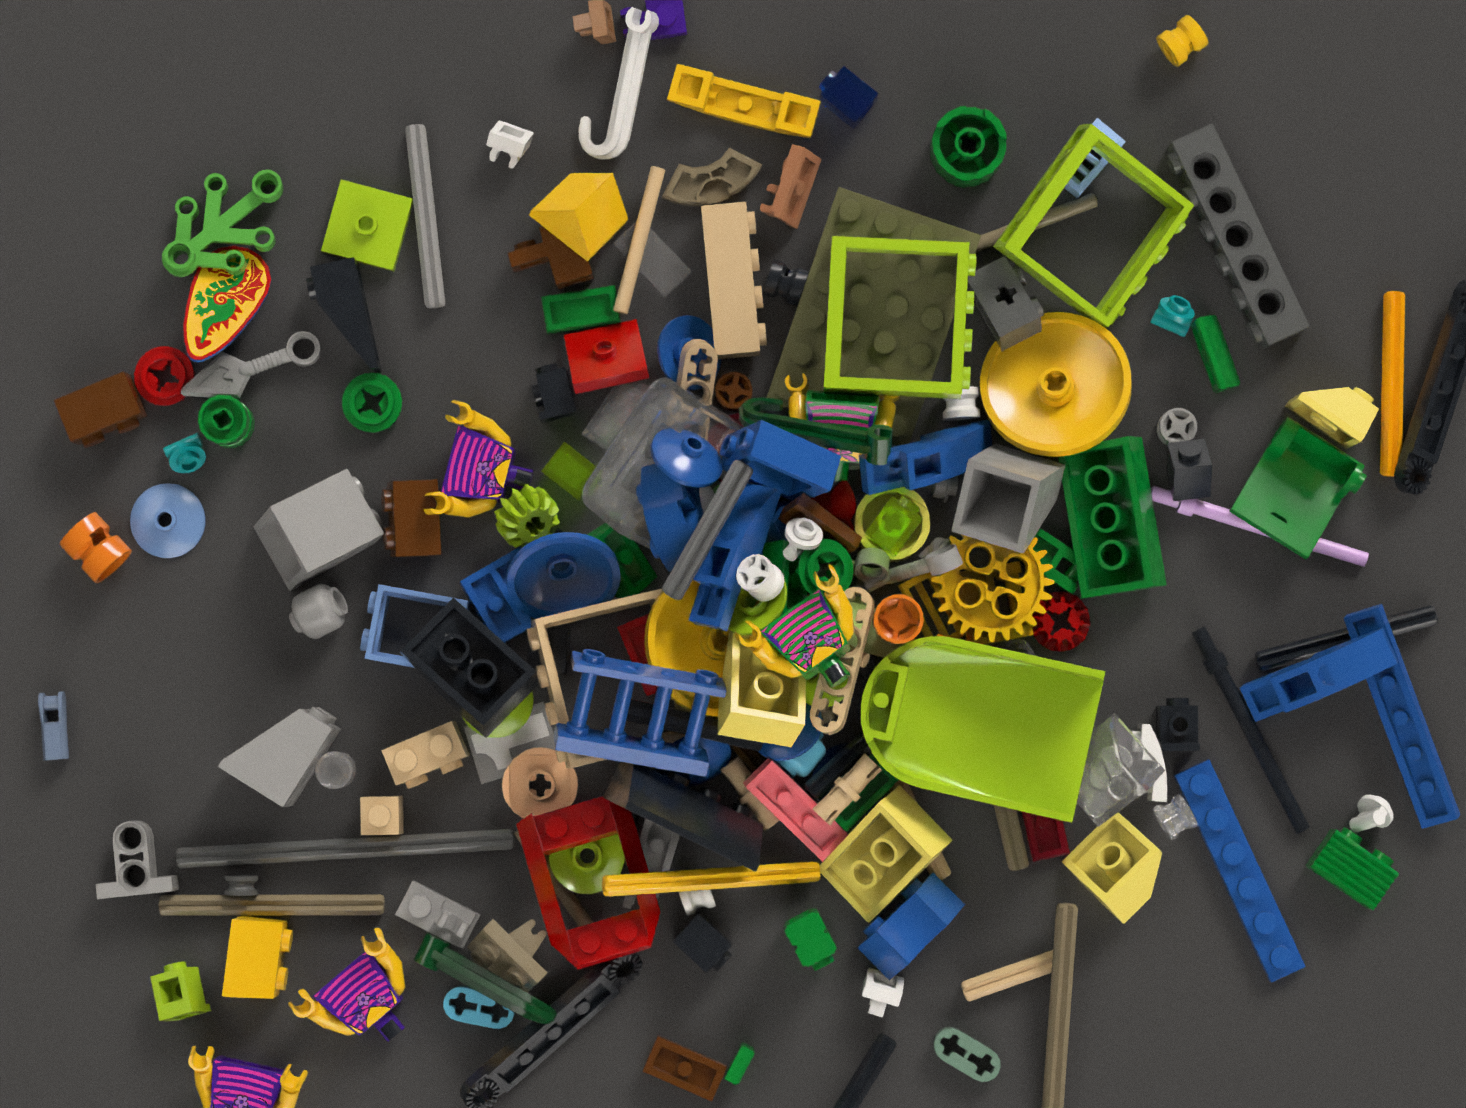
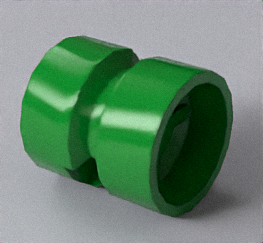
[198,395,255,448]

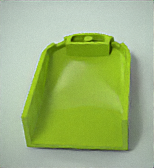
[861,636,1105,823]

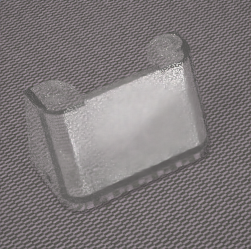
[582,377,744,549]

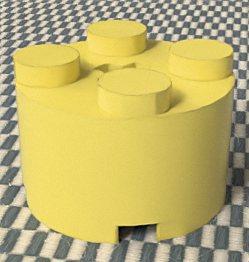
[853,487,930,562]

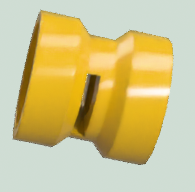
[1156,15,1209,67]

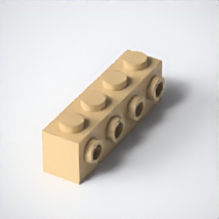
[701,202,767,359]

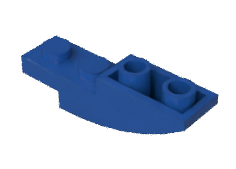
[859,419,992,495]
[689,483,781,631]
[1240,627,1398,722]

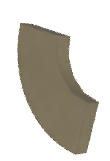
[662,148,762,207]

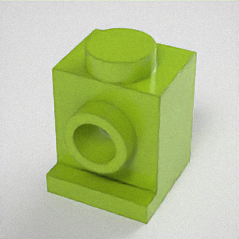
[150,961,211,1021]

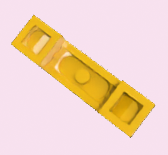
[667,64,821,138]

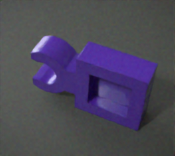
[620,0,687,40]

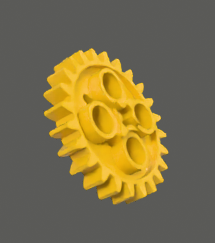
[930,534,1054,643]

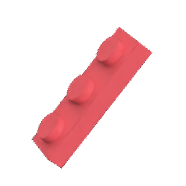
[743,759,849,862]

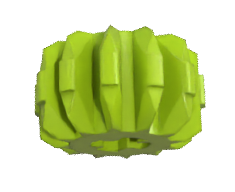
[494,484,560,548]

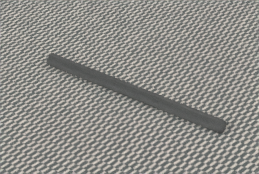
[176,829,515,868]

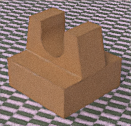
[572,0,616,45]

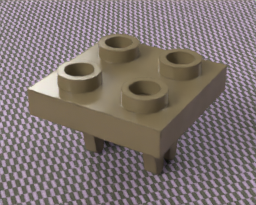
[467,919,548,993]

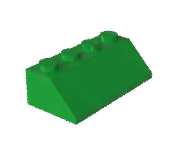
[1058,436,1167,599]

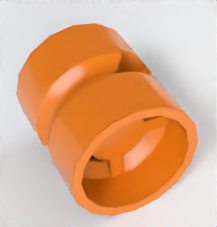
[59,512,132,583]
[873,594,924,644]

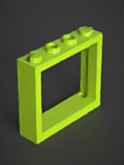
[993,124,1194,327]
[824,236,976,399]

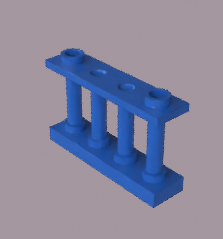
[553,649,726,777]

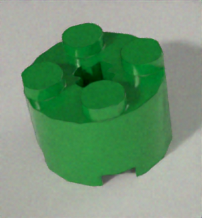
[930,106,1007,188]

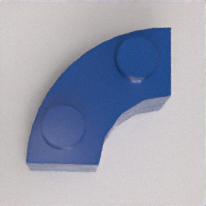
[636,464,704,572]
[857,873,965,980]

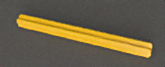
[602,861,821,897]

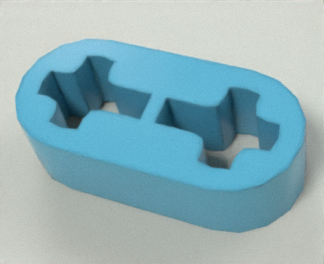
[443,986,515,1029]

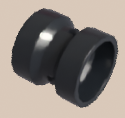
[762,259,810,306]

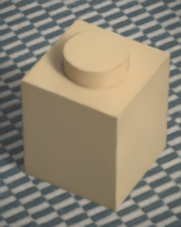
[360,796,404,835]

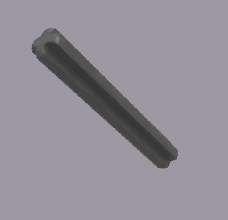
[662,460,753,600]

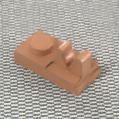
[760,144,822,229]

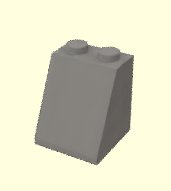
[951,444,1065,553]
[253,469,384,591]
[218,707,341,807]

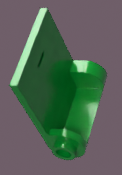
[1229,416,1367,560]

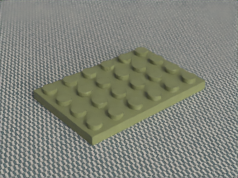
[767,187,981,446]

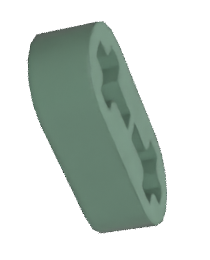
[933,1027,1001,1082]

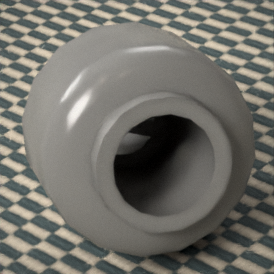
[289,583,348,639]

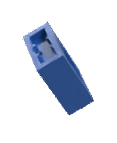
[720,420,841,501]

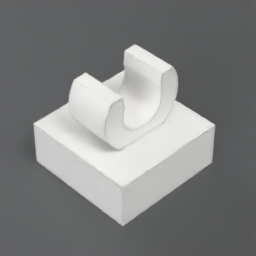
[486,120,534,169]
[862,967,904,1017]

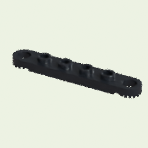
[1394,279,1466,495]
[460,953,643,1108]

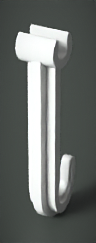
[579,7,659,160]

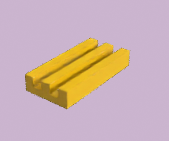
[898,572,965,639]

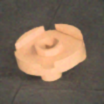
[502,747,578,819]

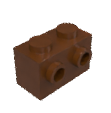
[54,371,147,448]
[381,479,441,557]

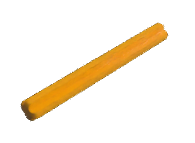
[1380,291,1405,477]

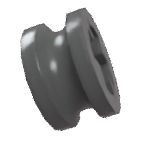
[224,875,259,896]

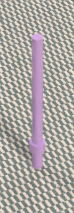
[1151,485,1369,567]

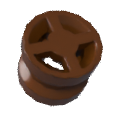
[715,372,752,412]

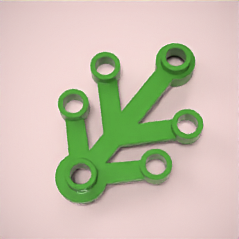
[162,170,283,277]

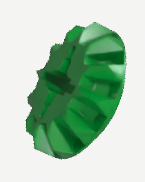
[342,373,403,433]
[795,539,853,594]

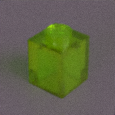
[541,442,602,502]
[864,496,923,557]

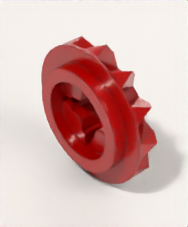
[134,346,195,406]
[1032,591,1091,652]

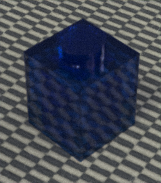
[819,66,879,129]

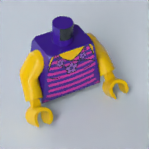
[424,400,534,518]
[288,928,405,1042]
[188,1046,308,1108]

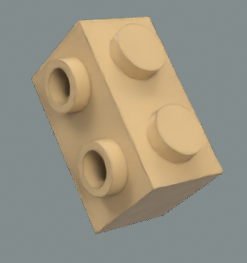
[381,721,470,789]

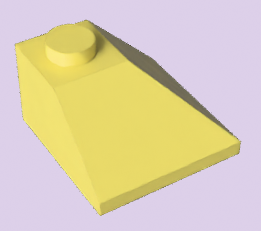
[1285,387,1379,449]
[1061,809,1162,924]

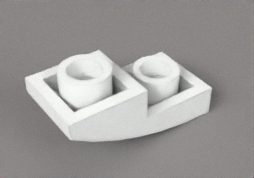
[1130,724,1167,802]

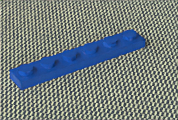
[1343,604,1461,829]
[1173,759,1306,982]

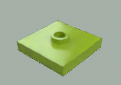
[321,179,413,272]

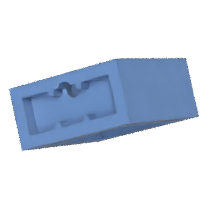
[360,584,471,668]

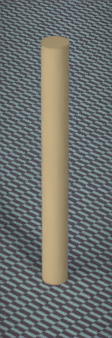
[613,166,665,315]

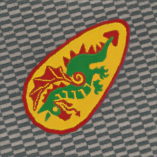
[183,246,271,363]

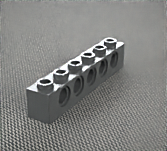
[1166,123,1310,350]

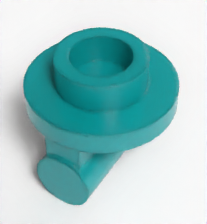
[1150,295,1195,337]
[163,432,206,473]

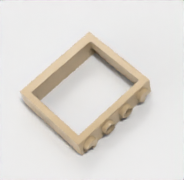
[527,588,691,768]

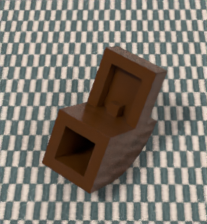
[507,227,594,290]

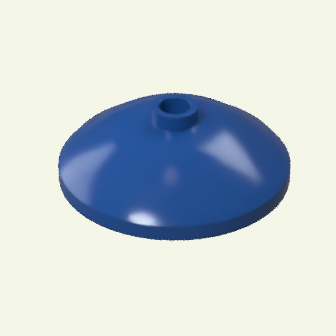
[506,532,621,619]

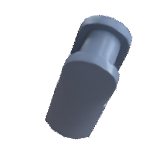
[38,691,69,761]

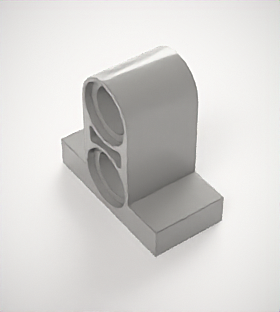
[96,820,179,899]

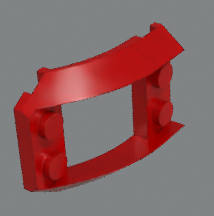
[516,796,661,970]

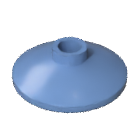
[130,483,206,558]

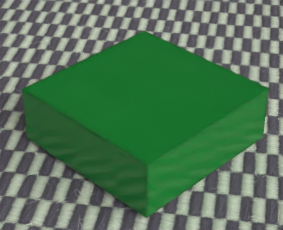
[724,1042,755,1085]

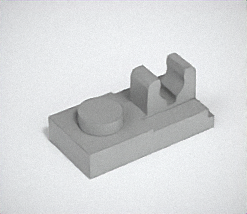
[395,880,480,949]

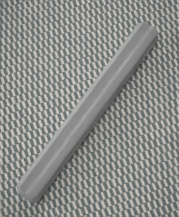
[405,124,445,308]

